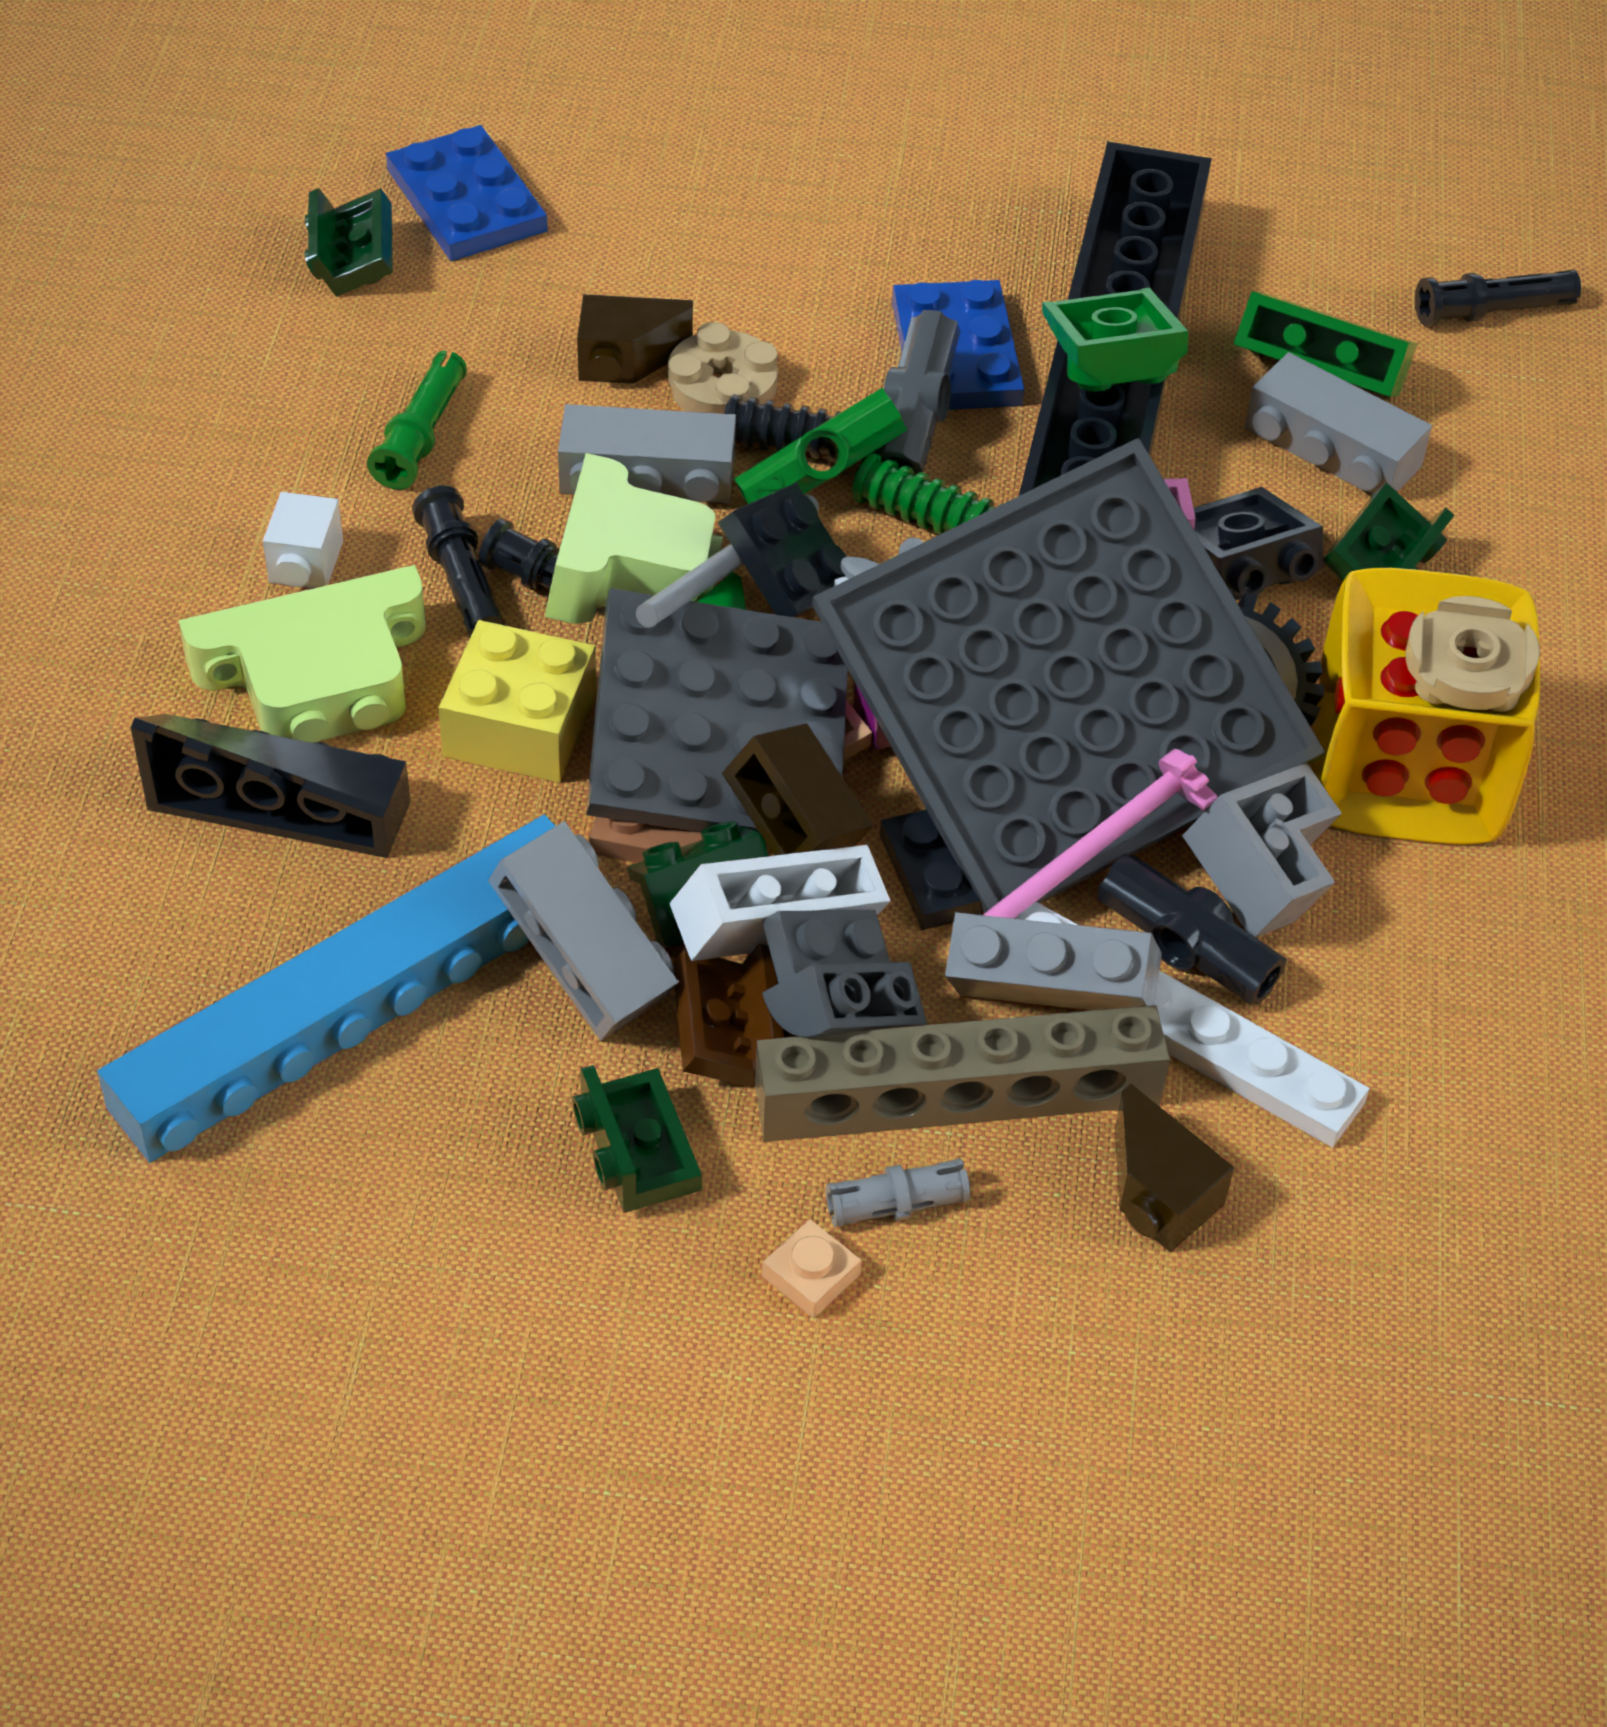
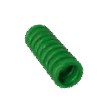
[852,453,1002,535]

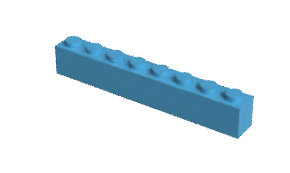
[97,814,555,1163]

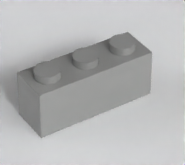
[1245,352,1433,495]
[558,404,736,504]
[488,821,678,1041]
[945,912,1162,1010]

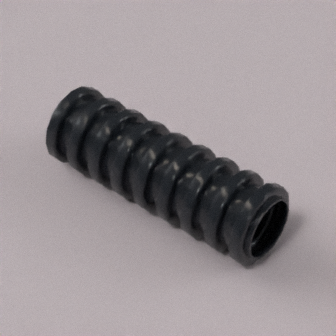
[724,394,875,465]

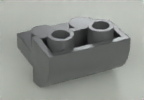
[762,910,927,1037]

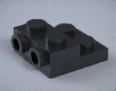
[1194,487,1324,600]

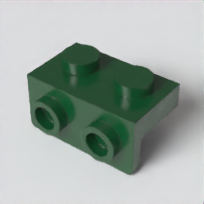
[304,188,393,297]
[1324,482,1454,581]
[627,821,769,948]
[572,1065,702,1213]

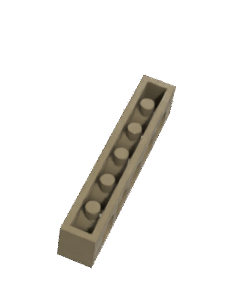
[755,1005,1170,1142]

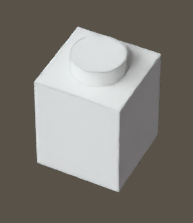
[263,492,343,589]

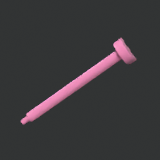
[983,748,1218,918]

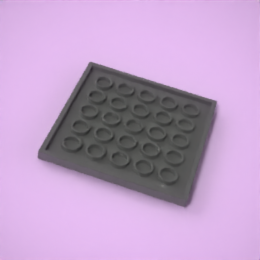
[812,438,1325,913]

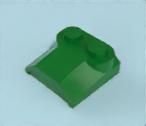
[1042,288,1188,392]

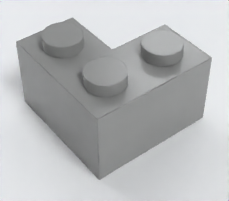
[1182,763,1342,938]

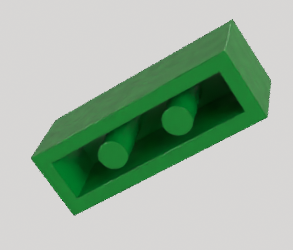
[1234,291,1418,397]

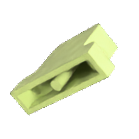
[545,453,723,624]
[179,565,426,743]

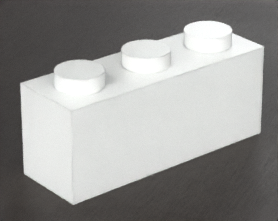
[670,845,890,961]

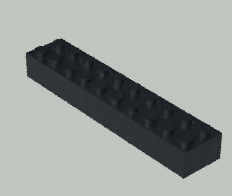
[1019,141,1212,496]

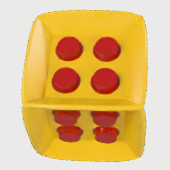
[1311,568,1540,845]

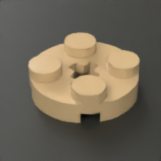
[668,322,778,414]
[1405,596,1540,712]

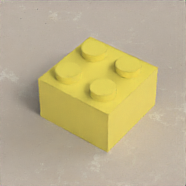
[438,620,597,783]

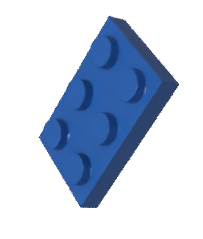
[386,125,548,262]
[892,280,1024,410]

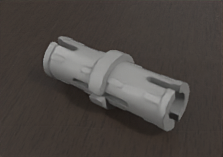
[826,1158,970,1228]

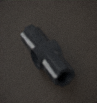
[1097,854,1287,1005]

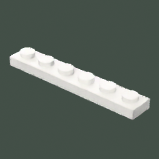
[1016,902,1370,1148]

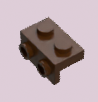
[673,944,788,1088]

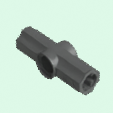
[875,310,960,475]

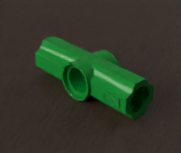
[734,387,908,504]

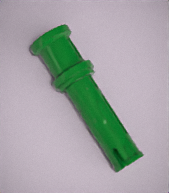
[367,350,467,490]

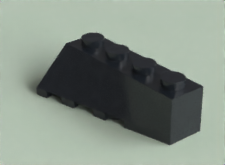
[130,714,410,858]

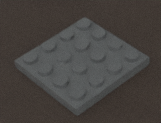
[586,588,848,841]

